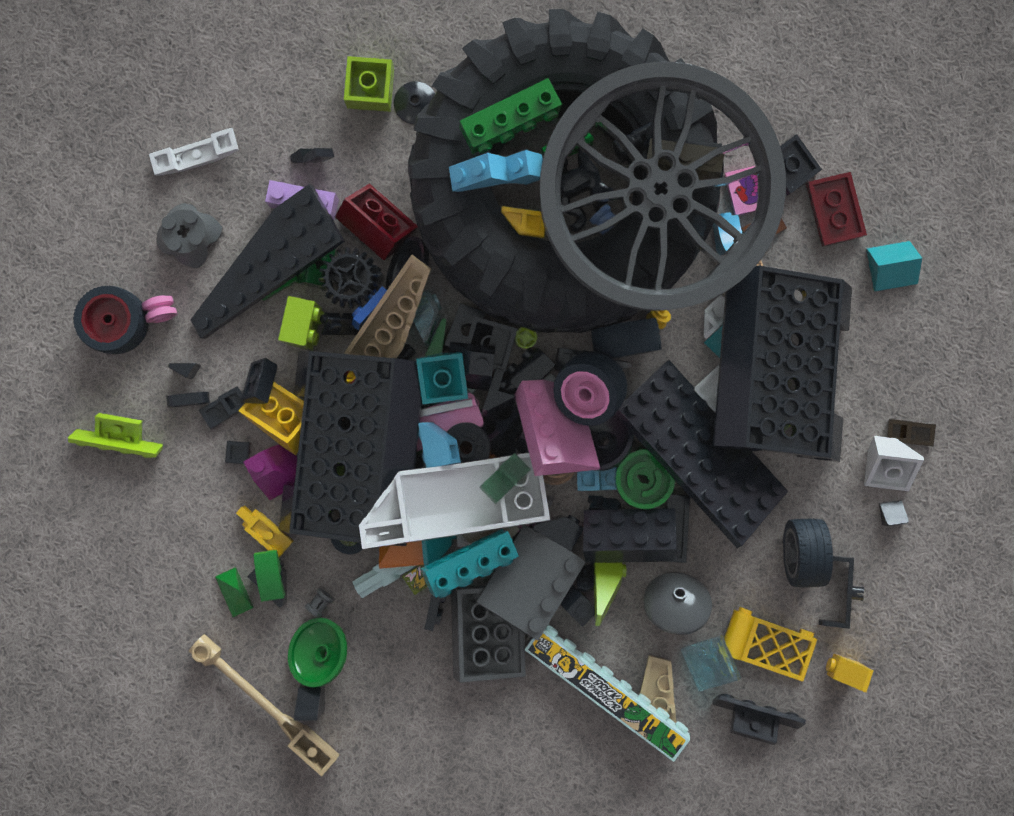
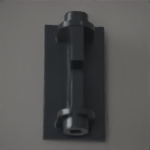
[320,312,362,335]

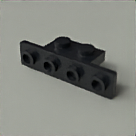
[712,694,806,745]

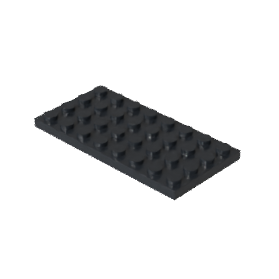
[615,360,788,548]

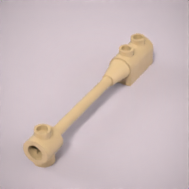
[188,634,339,777]

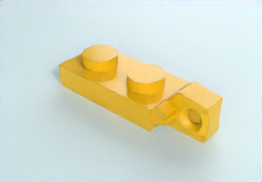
[236,505,294,558]

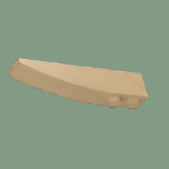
[344,255,431,358]

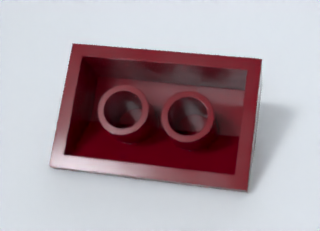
[335,183,418,260]

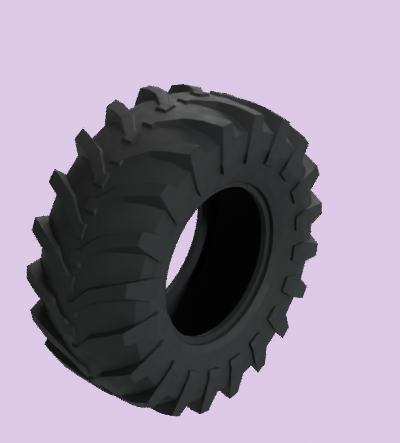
[408,9,724,333]

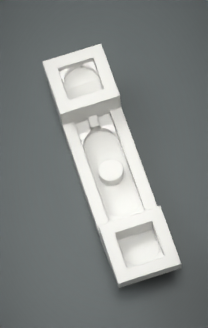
[149,128,239,176]

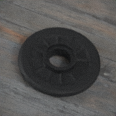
[447,422,491,465]

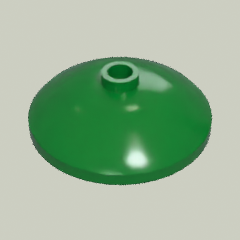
[288,618,347,687]

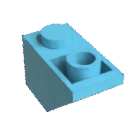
[418,422,461,468]

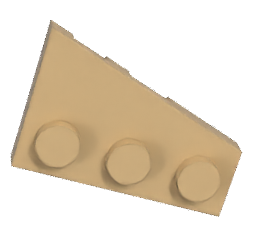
[639,655,676,723]

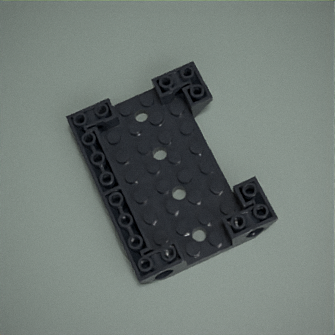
[713,266,852,462]
[279,351,422,546]

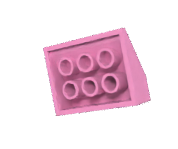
[514,379,600,476]

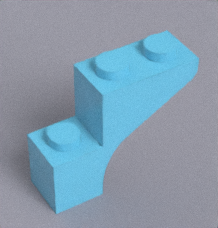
[449,150,543,192]

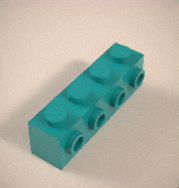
[420,529,519,598]

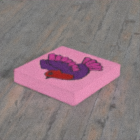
[724,166,758,216]

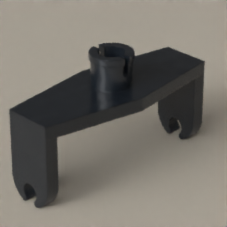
[819,555,864,629]

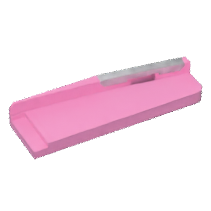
[417,393,484,452]

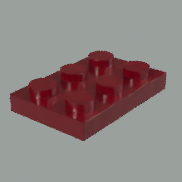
[806,172,867,247]

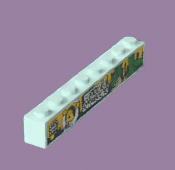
[525,625,690,762]

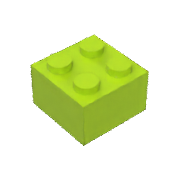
[344,56,394,112]
[278,296,324,350]

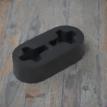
[166,392,210,408]

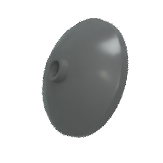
[643,572,712,635]

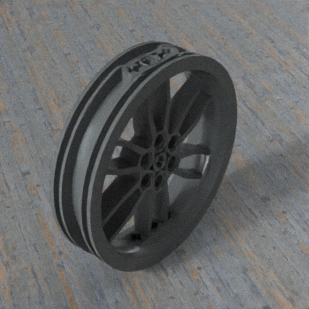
[540,62,786,311]

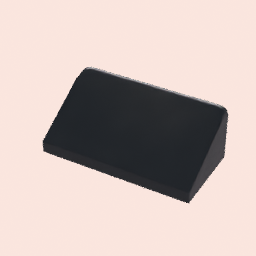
[241,358,278,404]

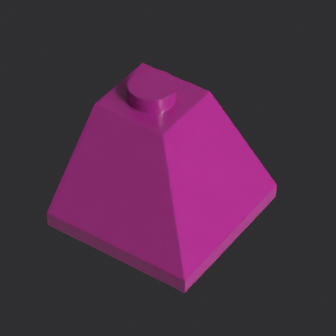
[243,444,297,500]

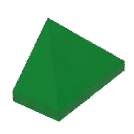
[215,567,254,617]

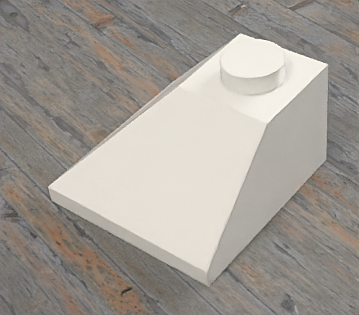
[864,436,924,491]

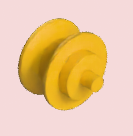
[646,310,671,329]

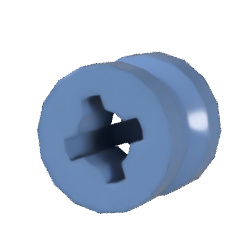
[589,204,616,235]

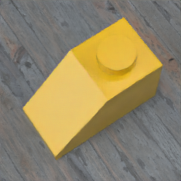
[826,654,874,692]

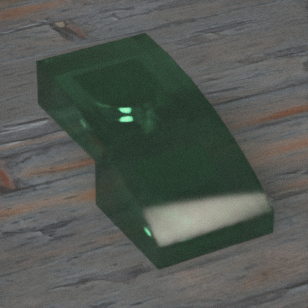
[480,453,531,504]

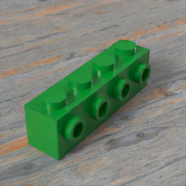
[459,78,562,154]

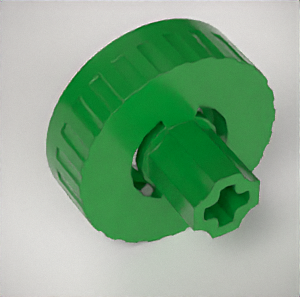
[614,450,675,509]

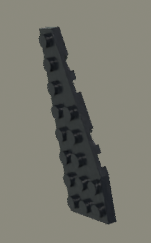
[190,184,345,339]

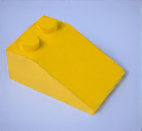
[239,382,304,455]

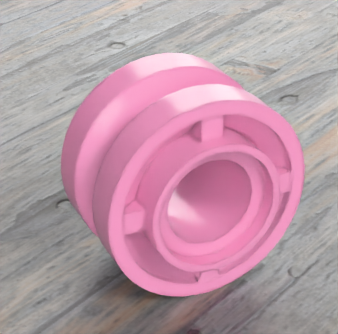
[141,295,178,323]

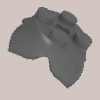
[156,203,222,268]

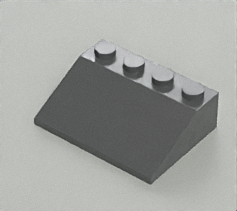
[475,525,585,641]
[451,586,526,683]

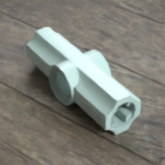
[352,564,415,598]

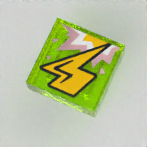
[402,565,427,595]

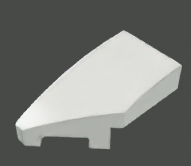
[704,295,725,339]

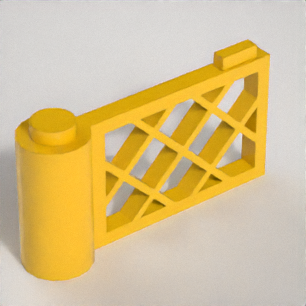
[719,607,817,682]

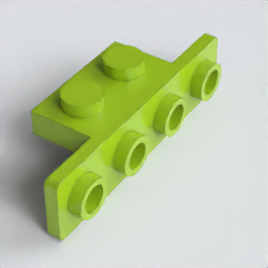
[68,413,163,458]

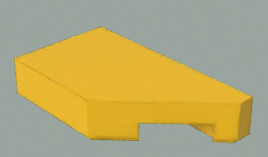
[501,206,545,238]

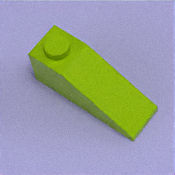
[594,562,627,626]

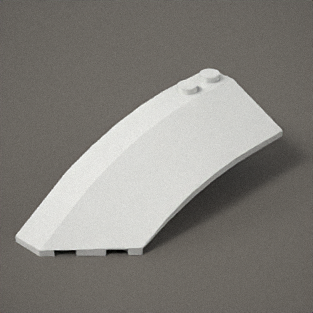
[359,453,550,549]

